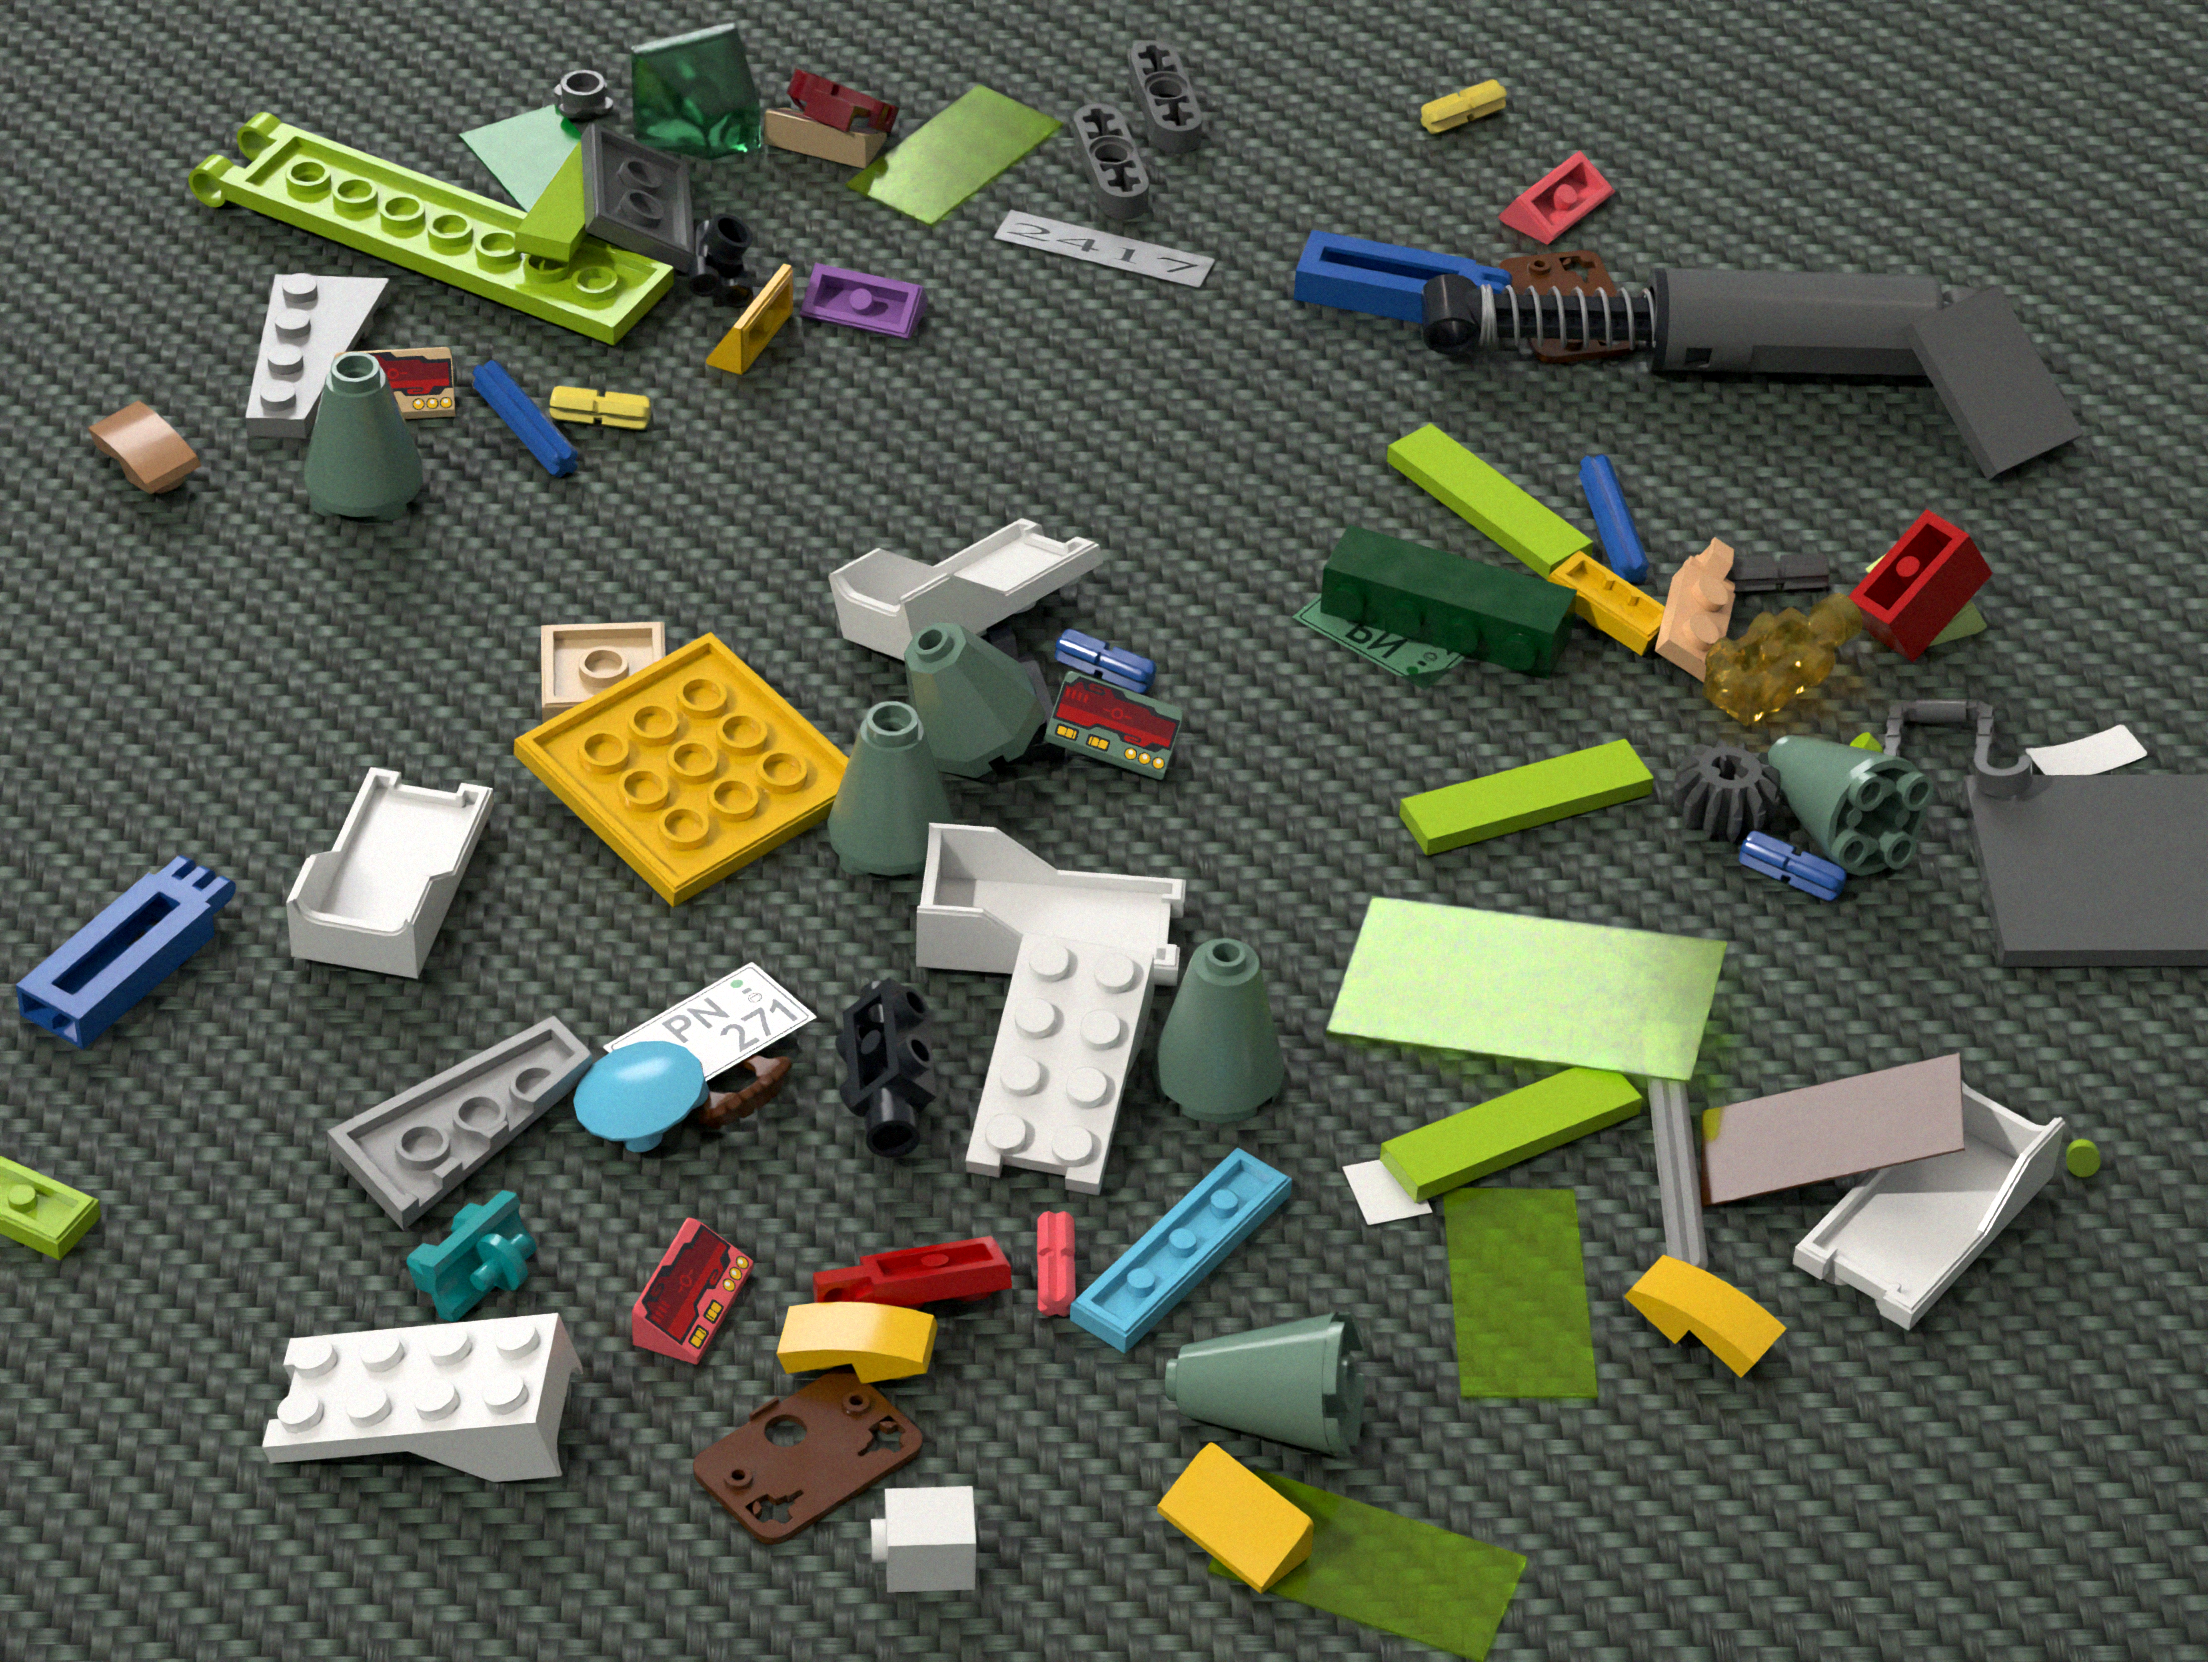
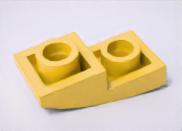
[1624,1255,1787,1378]
[776,1302,938,1384]

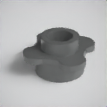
[554,70,613,119]

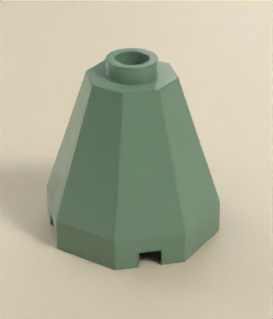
[904,622,1046,778]

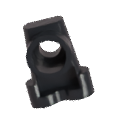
[688,213,754,308]

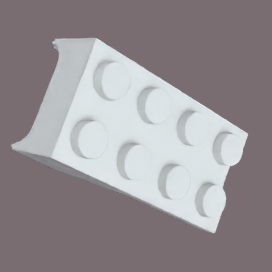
[828,518,1103,661]
[286,767,494,979]
[916,823,1186,986]
[965,931,1154,1196]
[1792,1080,2065,1331]
[262,1313,583,1482]

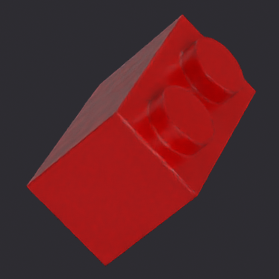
[1847,509,1993,662]

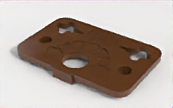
[1498,250,1639,363]
[693,1368,923,1545]

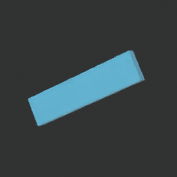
[1070,1147,1292,1353]

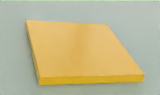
[514,632,849,908]

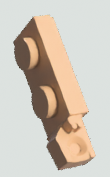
[1655,537,1735,683]

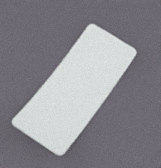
[2025,725,2147,775]

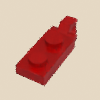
[812,1236,1012,1310]

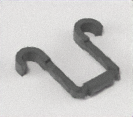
[1883,699,2033,797]

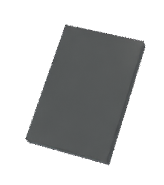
[581,123,695,274]
[1903,285,2084,481]

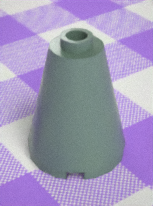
[1151,938,1284,1123]
[1165,1312,1365,1456]

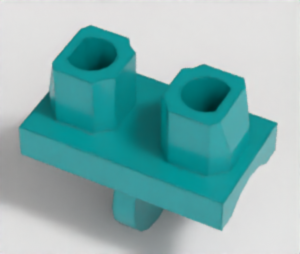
[407,1190,538,1323]

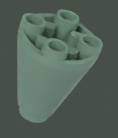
[304,352,423,521]
[827,701,955,877]
[1768,735,1934,876]

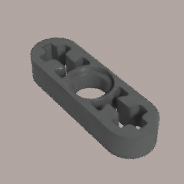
[1129,40,1203,153]
[1073,104,1149,219]

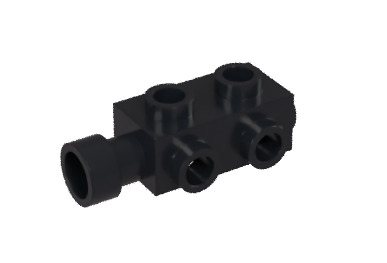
[835,977,937,1158]

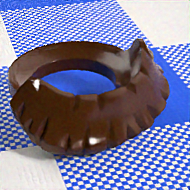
[696,1054,793,1129]

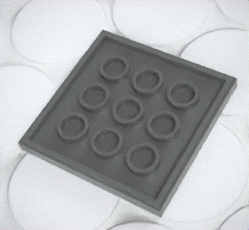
[1961,775,2208,967]

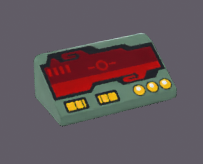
[1043,671,1184,780]

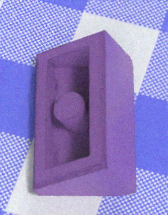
[799,263,929,341]

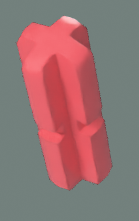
[1037,1211,1076,1317]

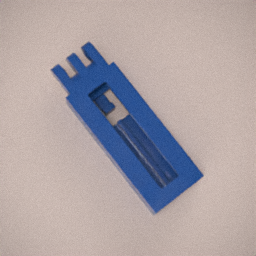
[1294,230,1513,324]
[16,855,236,1049]

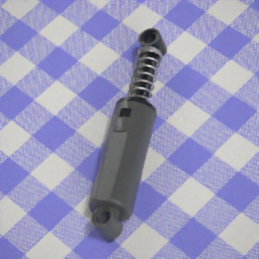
[1421,268,1982,378]

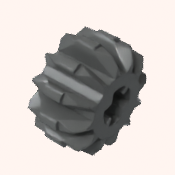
[1673,738,1781,843]

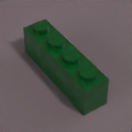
[1320,524,1577,680]

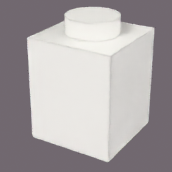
[871,1486,976,1593]

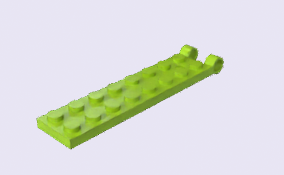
[188,112,674,345]

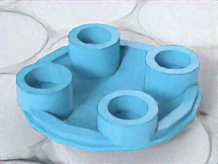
[573,1041,709,1152]

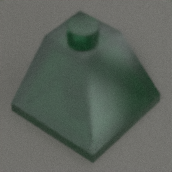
[631,22,760,161]

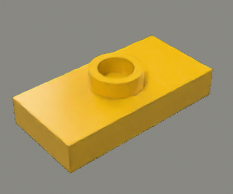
[1547,551,1665,656]

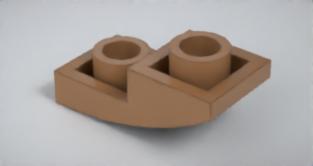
[88,400,201,494]

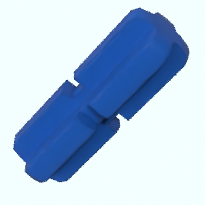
[1055,629,1157,694]
[1739,831,1847,902]

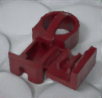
[786,68,900,133]

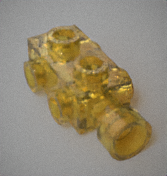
[1702,593,1863,726]

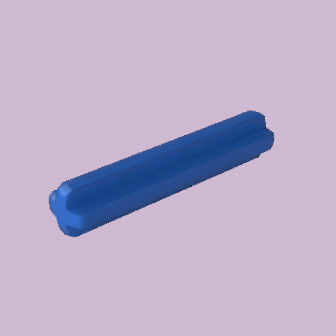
[473,360,578,477]
[1579,454,1649,584]

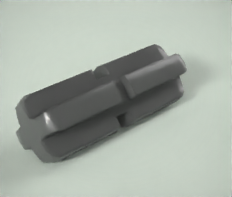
[1726,553,1830,593]

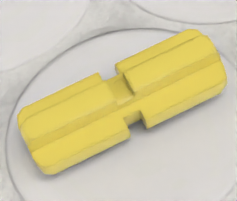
[1420,79,1507,134]
[549,386,651,430]

